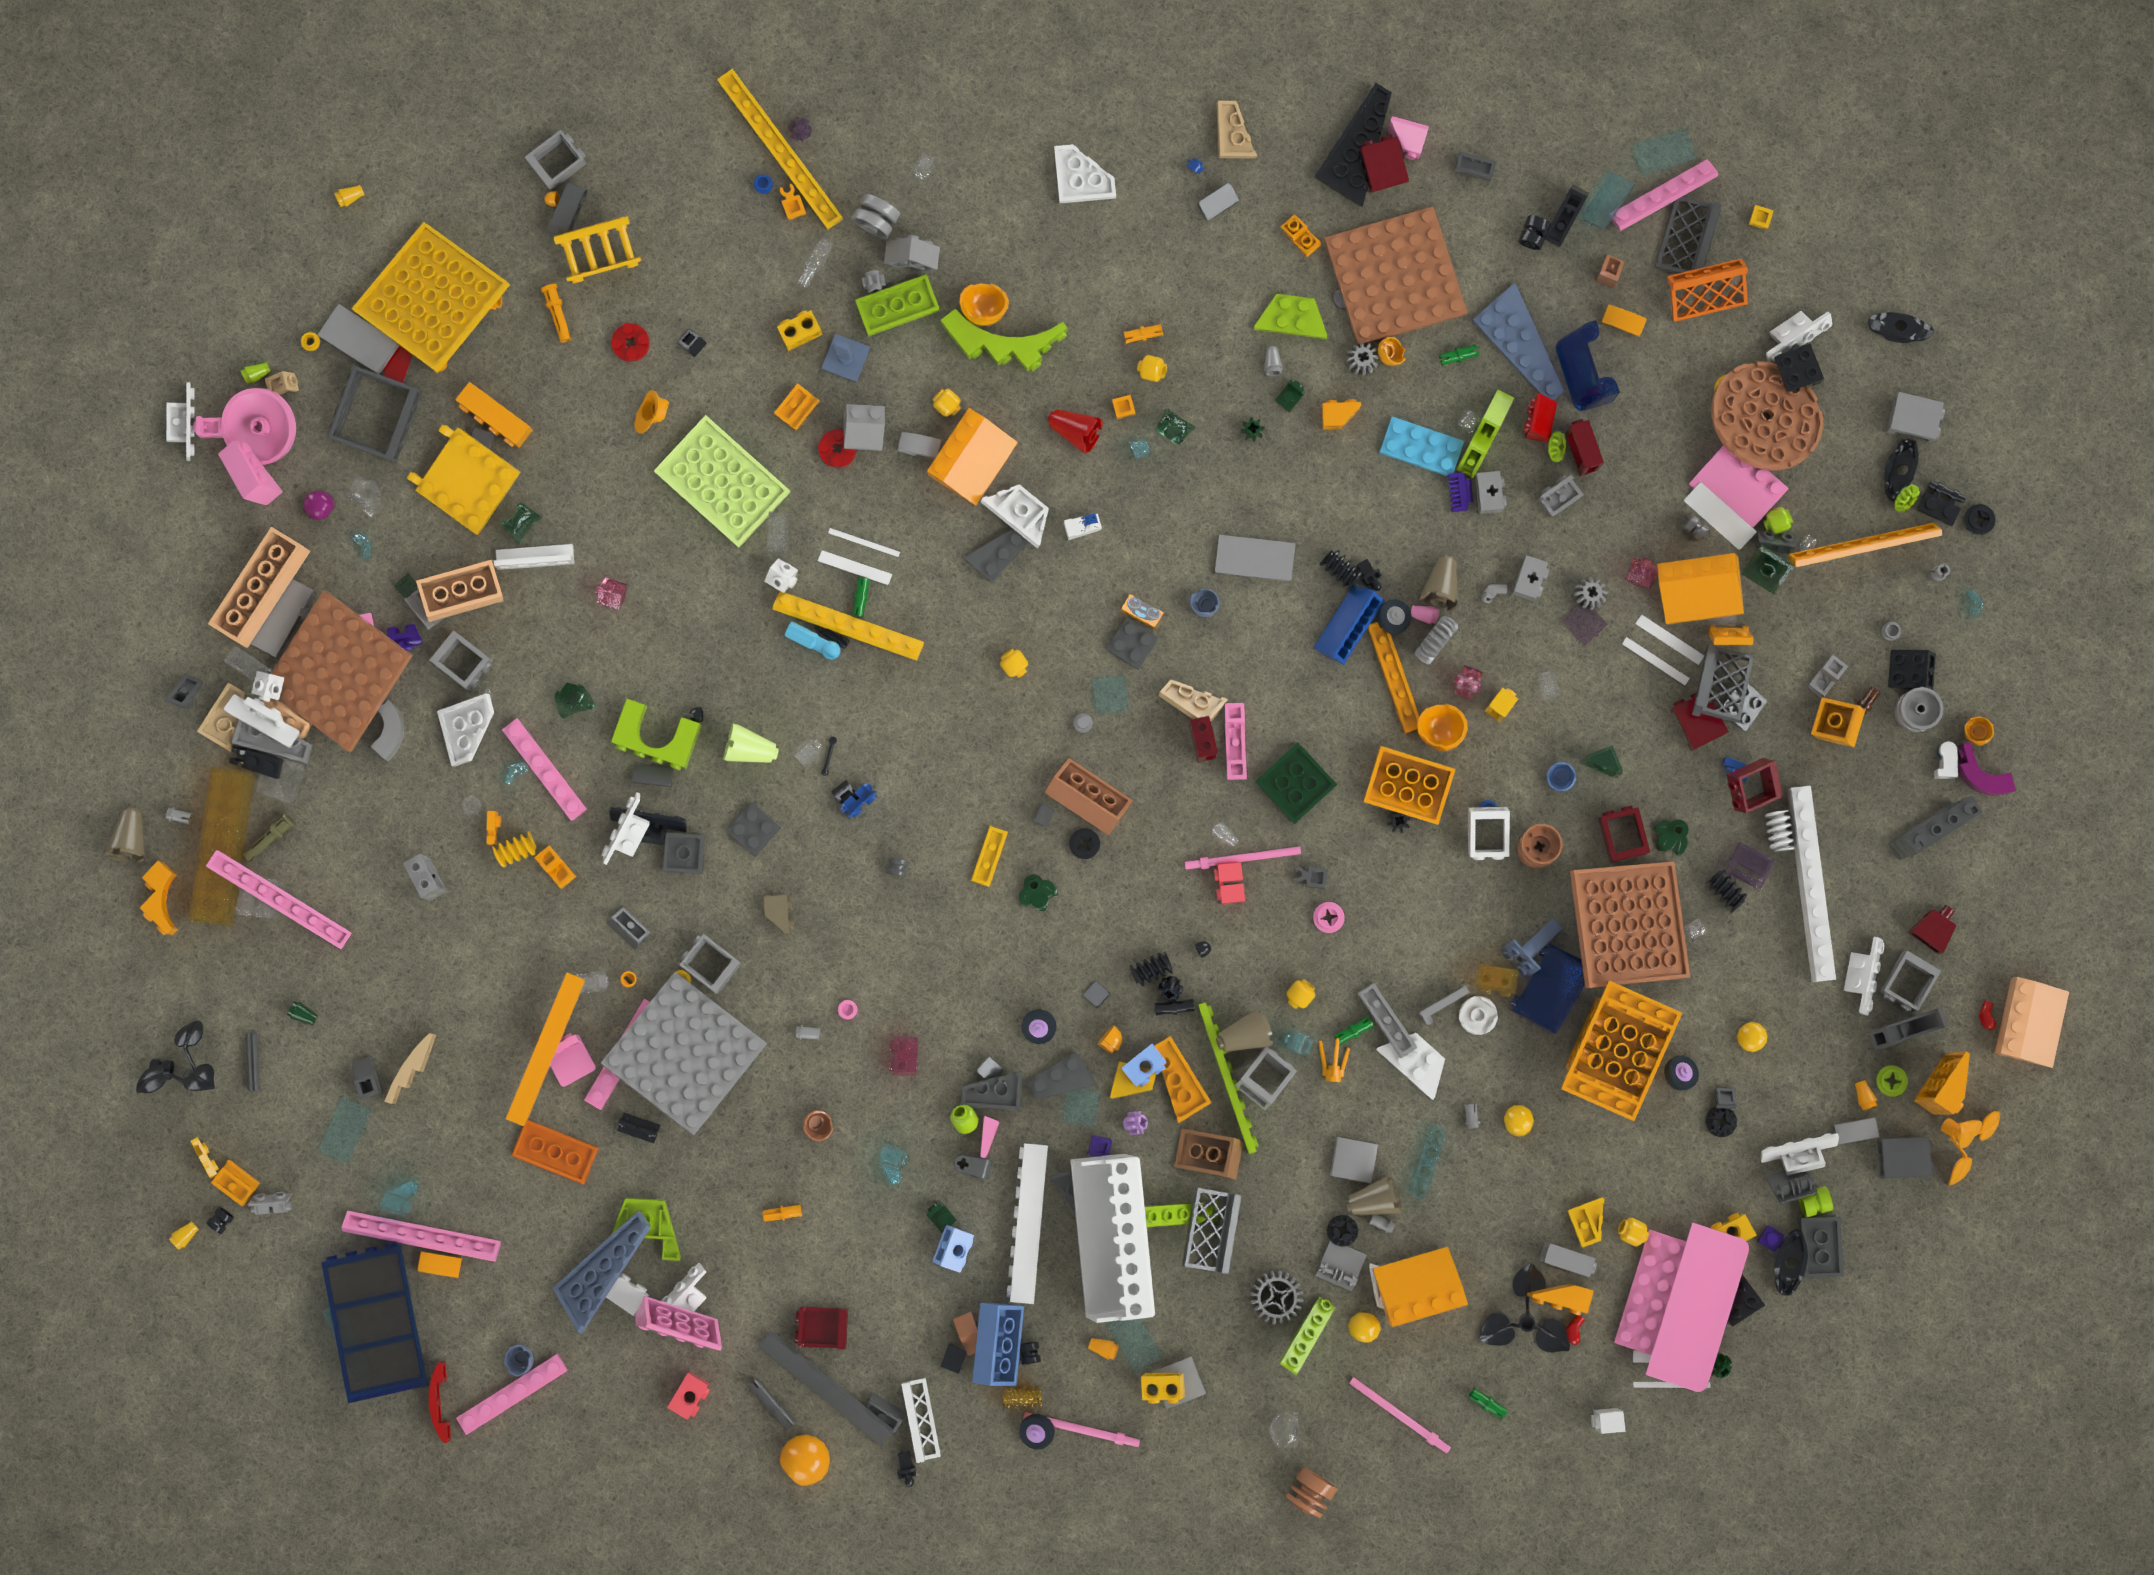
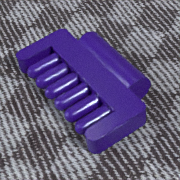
[1447,472,1473,512]

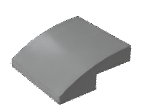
[1330,1137,1378,1183]
[1152,1356,1206,1409]

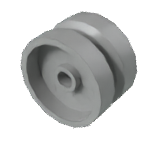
[851,194,900,239]
[1894,687,1944,733]

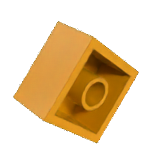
[1811,697,1865,748]

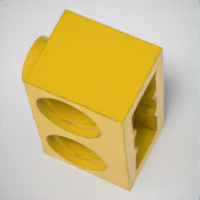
[777,310,823,351]
[1485,688,1518,722]
[1141,1373,1185,1404]

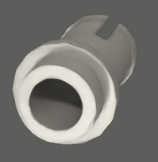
[166,807,193,825]
[796,1025,820,1040]
[1464,1104,1480,1129]
[1369,1215,1396,1234]

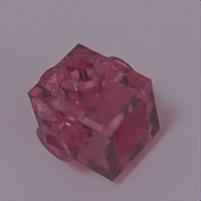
[1625,557,1658,589]
[596,578,627,610]
[1453,665,1483,700]

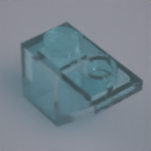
[878,1143,909,1188]
[379,1178,420,1217]

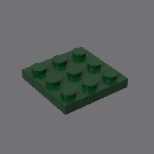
[1255,742,1337,824]

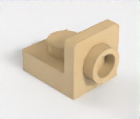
[265,371,299,395]

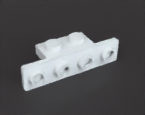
[1766,311,1832,364]
[166,382,194,461]
[224,695,300,748]
[601,792,649,865]
[1844,937,1884,1016]
[1760,1133,1839,1175]
[662,1263,706,1312]

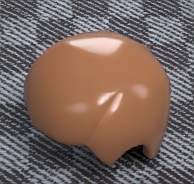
[803,1110,833,1141]

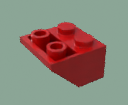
[1523,393,1558,443]

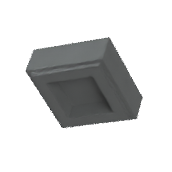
[1715,1088,1737,1109]

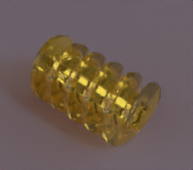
[1002,1385,1042,1411]

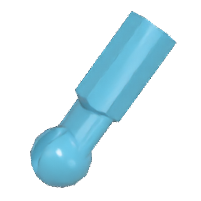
[785,621,841,660]

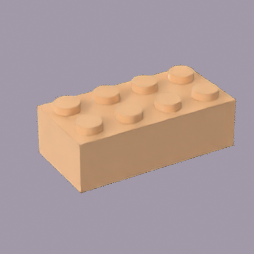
[416,560,504,622]

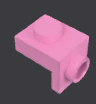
[193,416,223,438]

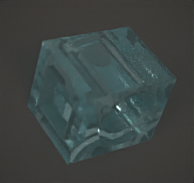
[1283,1030,1315,1057]

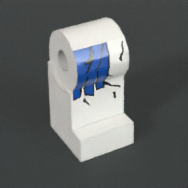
[1064,514,1102,540]
[1934,741,1958,779]

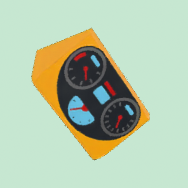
[1121,594,1164,629]

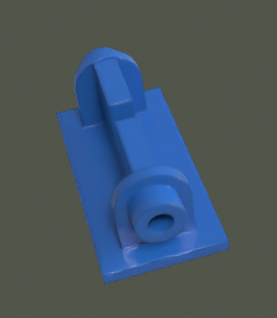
[840,782,877,818]

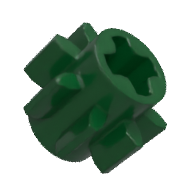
[1241,417,1265,442]
[1711,1353,1732,1378]

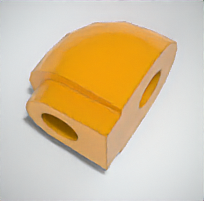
[1097,1025,1122,1055]

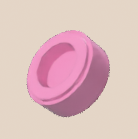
[838,1000,858,1020]

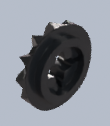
[1964,504,1996,535]
[1069,828,1100,859]
[1706,1107,1737,1137]
[1327,1215,1358,1247]

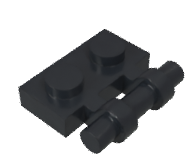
[1917,480,1966,526]

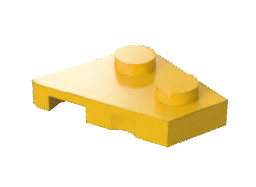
[1110,1061,1156,1099]
[191,1137,219,1180]
[1567,1197,1604,1248]

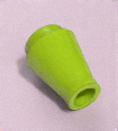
[240,362,271,384]

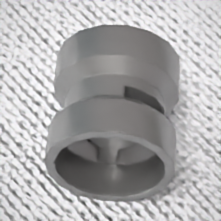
[1682,516,1709,542]

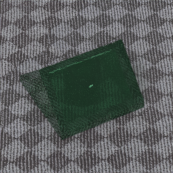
[1741,545,1795,594]
[1580,745,1623,778]

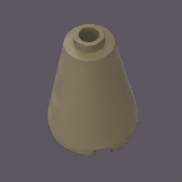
[1419,555,1458,611]
[104,807,145,863]
[1216,1009,1273,1052]
[1346,1175,1402,1215]

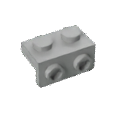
[1538,475,1584,518]

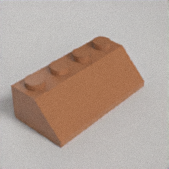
[1045,758,1133,835]

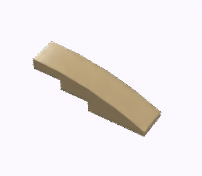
[384,1033,436,1104]

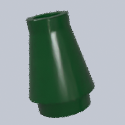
[287,1001,318,1026]

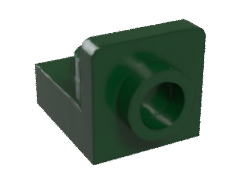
[1275,380,1305,412]
[926,1202,957,1233]

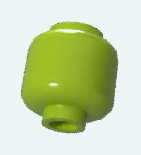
[1763,506,1794,535]
[950,1105,979,1134]

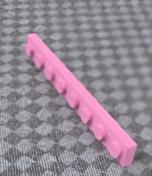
[206,850,352,949]
[341,1211,501,1262]

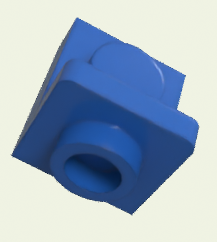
[1721,757,1748,782]

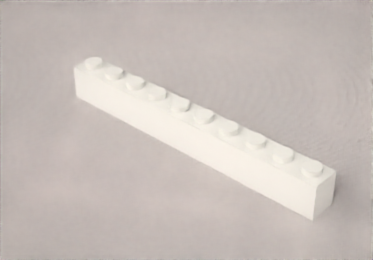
[1787,786,1836,982]

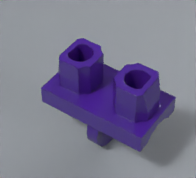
[386,624,423,651]

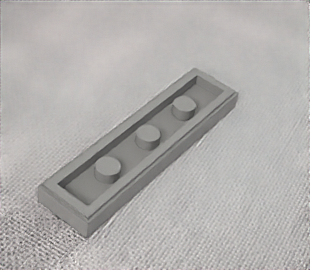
[1357,983,1417,1059]

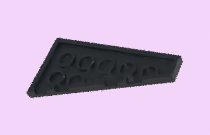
[1314,83,1392,208]

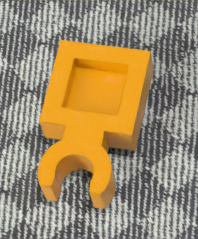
[780,184,806,220]
[487,811,501,845]

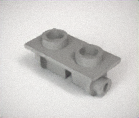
[248,1192,292,1215]

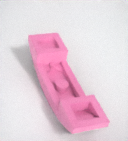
[1225,703,1247,780]

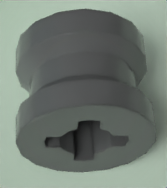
[887,858,908,877]

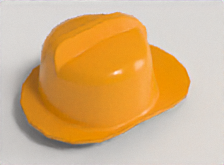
[634,390,669,433]

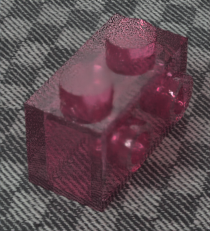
[889,1036,919,1076]

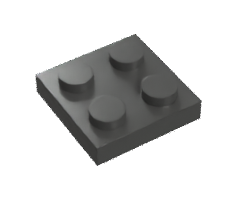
[1106,617,1160,670]
[726,802,781,857]
[663,833,705,874]

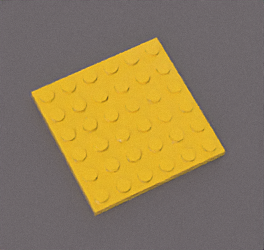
[352,222,510,373]

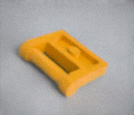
[1708,626,1754,645]

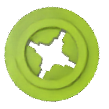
[1548,431,1566,462]
[1894,485,1920,513]
[1876,1065,1908,1097]

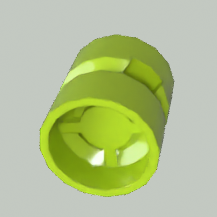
[1798,1186,1833,1218]

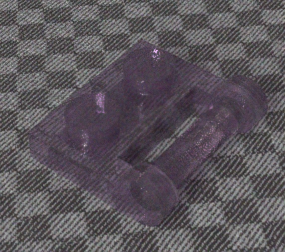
[1725,842,1775,891]

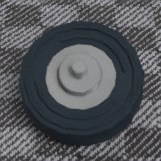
[1377,599,1412,634]

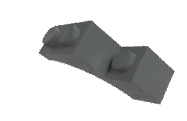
[1869,1007,1949,1050]

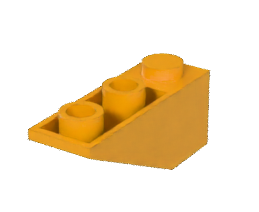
[1527,1283,1594,1315]

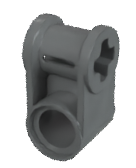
[954,1155,993,1180]

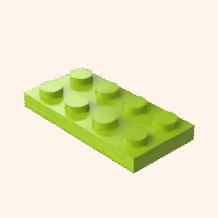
[855,274,940,337]

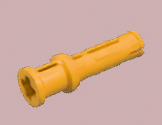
[541,284,572,343]

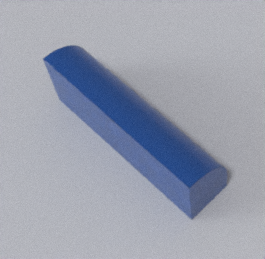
[1313,584,1385,665]

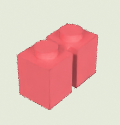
[1214,862,1245,905]

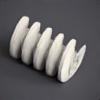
[1765,810,1795,852]

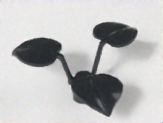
[136,1021,215,1094]
[1479,1264,1570,1353]

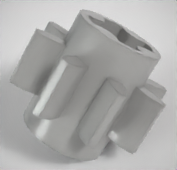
[862,270,886,293]

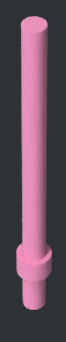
[1185,846,1301,870]
[1349,1377,1451,1454]
[1023,1412,1140,1447]

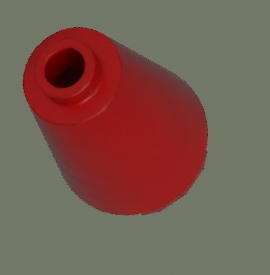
[1047,409,1103,454]

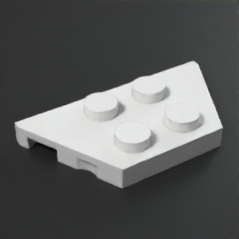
[981,484,1049,549]
[1376,1033,1445,1100]

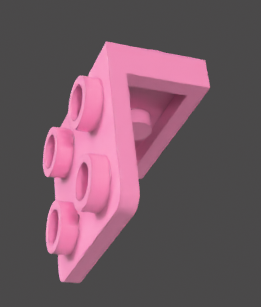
[550,1033,596,1087]

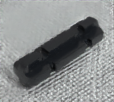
[815,625,850,649]

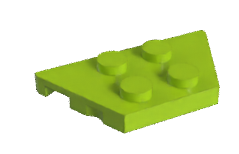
[1254,294,1327,339]

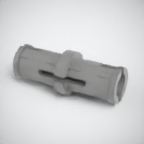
[1928,564,1950,583]

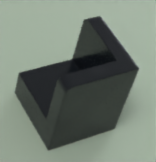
[940,1343,967,1374]

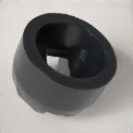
[689,707,703,723]
[1195,941,1211,958]

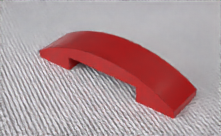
[429,1361,451,1443]

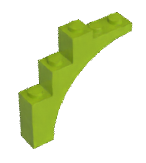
[940,309,1068,372]

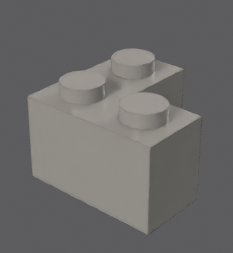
[884,235,940,271]

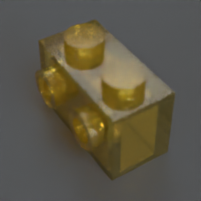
[1475,964,1520,997]

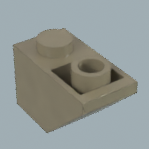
[763,894,794,935]

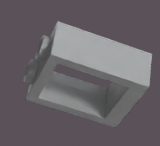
[525,130,586,191]
[429,630,493,691]
[403,854,448,901]
[679,934,742,994]
[1879,951,1941,1013]
[1235,1047,1297,1111]
[1539,1242,1597,1277]

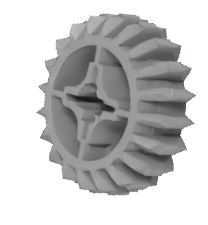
[1415,615,1458,665]
[1250,1270,1303,1324]

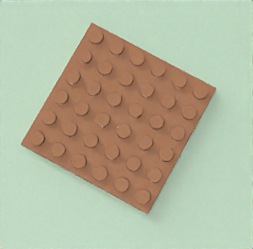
[1324,206,1467,346]
[271,590,413,752]
[1570,862,1690,988]

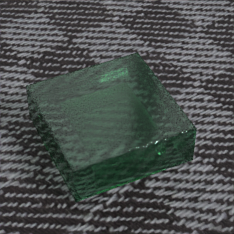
[394,574,418,598]

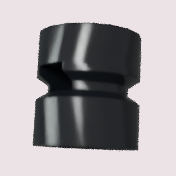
[1518,215,1551,250]

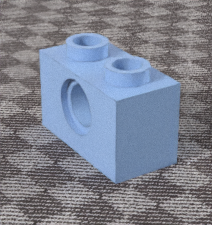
[1121,1044,1166,1087]
[932,1225,974,1272]

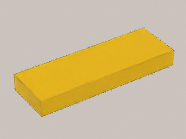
[971,826,1008,887]

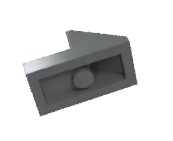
[166,674,203,709]

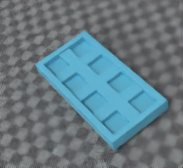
[1379,417,1464,476]

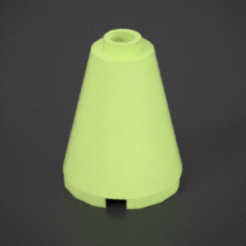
[723,723,779,763]

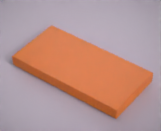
[511,1120,599,1185]

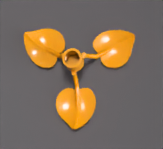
[1941,1111,2000,1186]

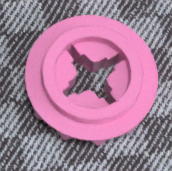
[1313,902,1344,933]

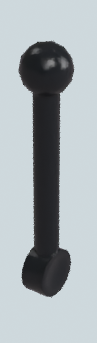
[821,737,837,776]

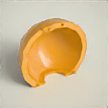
[960,283,1009,326]
[1417,704,1468,751]
[779,1434,830,1486]

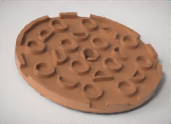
[1711,362,1823,470]

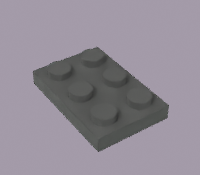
[1799,1217,1844,1278]

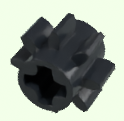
[1387,811,1411,833]
[1158,976,1184,1000]

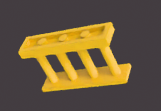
[553,215,642,284]

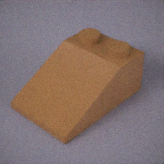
[1174,1129,1244,1180]

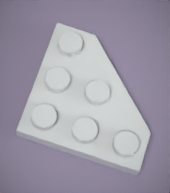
[1054,144,1116,203]
[437,694,494,766]

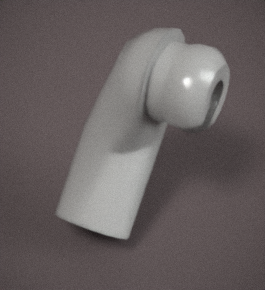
[1481,584,1507,603]

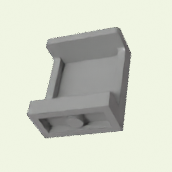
[1886,392,1945,443]

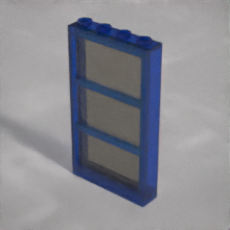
[321,1242,428,1404]

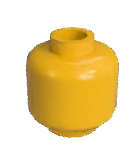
[1137,355,1167,382]
[932,388,961,417]
[1000,649,1028,678]
[1286,979,1315,1009]
[1618,1217,1649,1247]

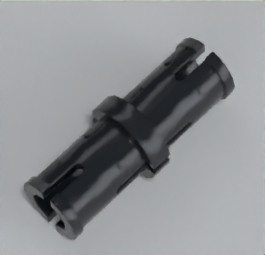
[1155,999,1195,1016]

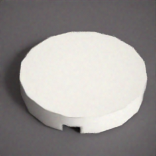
[1459,996,1498,1035]

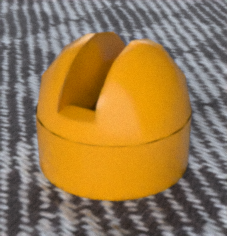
[544,191,559,207]
[621,971,636,988]

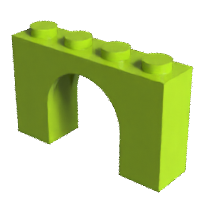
[611,699,702,771]

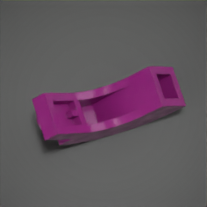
[1957,742,2016,796]

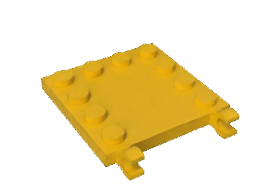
[407,424,521,535]

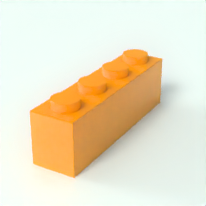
[455,382,533,448]

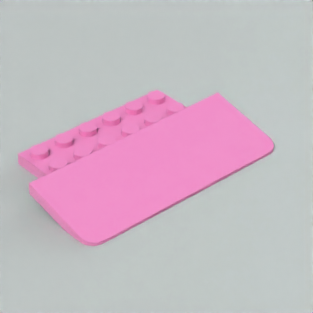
[1614,1223,1749,1392]

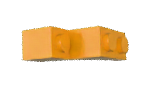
[140,861,178,935]

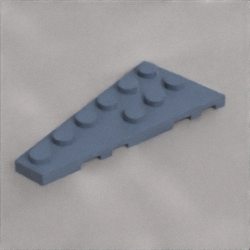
[1472,283,1564,400]
[553,1211,651,1333]

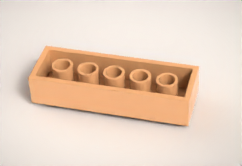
[208,527,310,648]

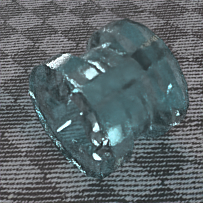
[1130,437,1151,460]

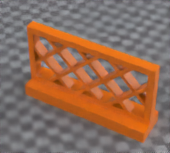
[1667,259,1748,322]

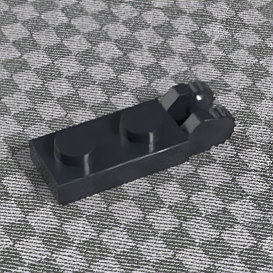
[229,746,283,779]

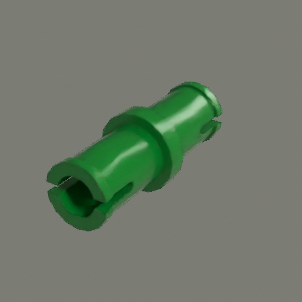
[1439,344,1479,366]
[852,577,870,617]
[1334,1016,1374,1046]
[1468,1387,1508,1420]

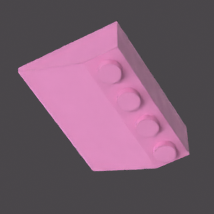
[1689,445,1789,528]
[635,1296,722,1351]

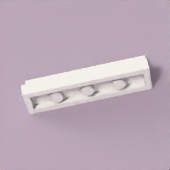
[494,544,574,570]
[901,1378,941,1463]

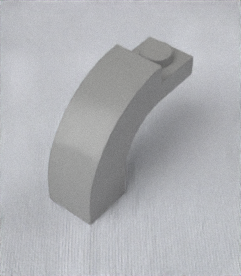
[371,700,404,761]

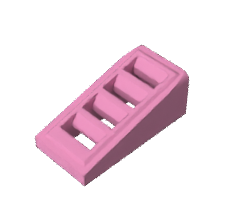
[980,1116,1000,1158]

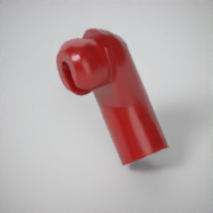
[1978,1000,1997,1030]
[1566,1315,1585,1345]

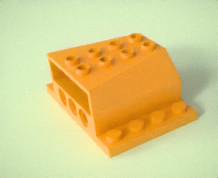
[1561,980,1682,1121]

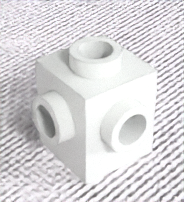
[764,558,798,593]
[252,671,284,702]

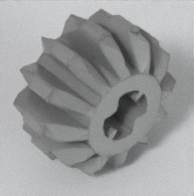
[1346,342,1379,376]
[1574,577,1608,610]

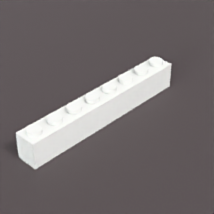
[1007,1143,1048,1304]

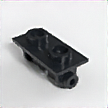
[617,1113,661,1143]

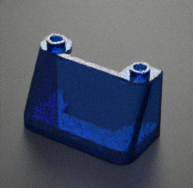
[1555,320,1620,411]
[1510,943,1585,1035]

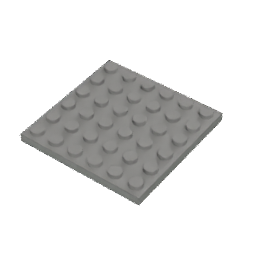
[601,972,767,1136]

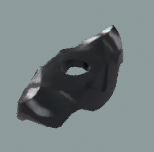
[1868,312,1934,343]
[1885,439,1919,502]
[1774,1229,1808,1296]

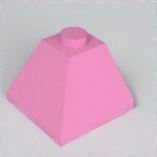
[1388,116,1429,160]

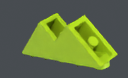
[1456,390,1514,478]
[1145,1202,1218,1227]
[1278,1296,1336,1375]

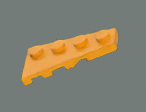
[1154,1036,1212,1123]

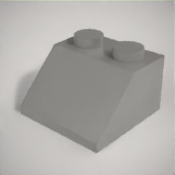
[844,404,885,451]

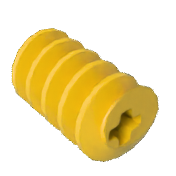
[492,831,536,867]

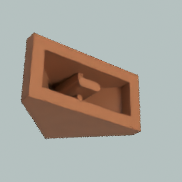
[1596,254,1625,288]
[953,1312,978,1356]

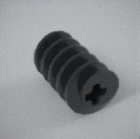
[1319,549,1363,589]
[1705,869,1747,913]
[1129,951,1173,987]

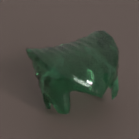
[1156,408,1196,445]
[502,503,542,544]
[554,683,594,718]

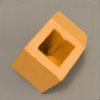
[1321,399,1361,430]

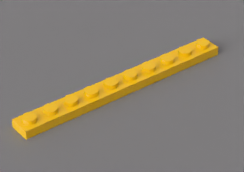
[717,69,843,230]

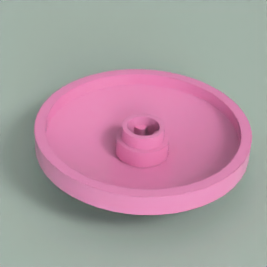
[221,388,296,465]

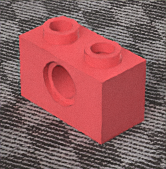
[667,1372,710,1420]

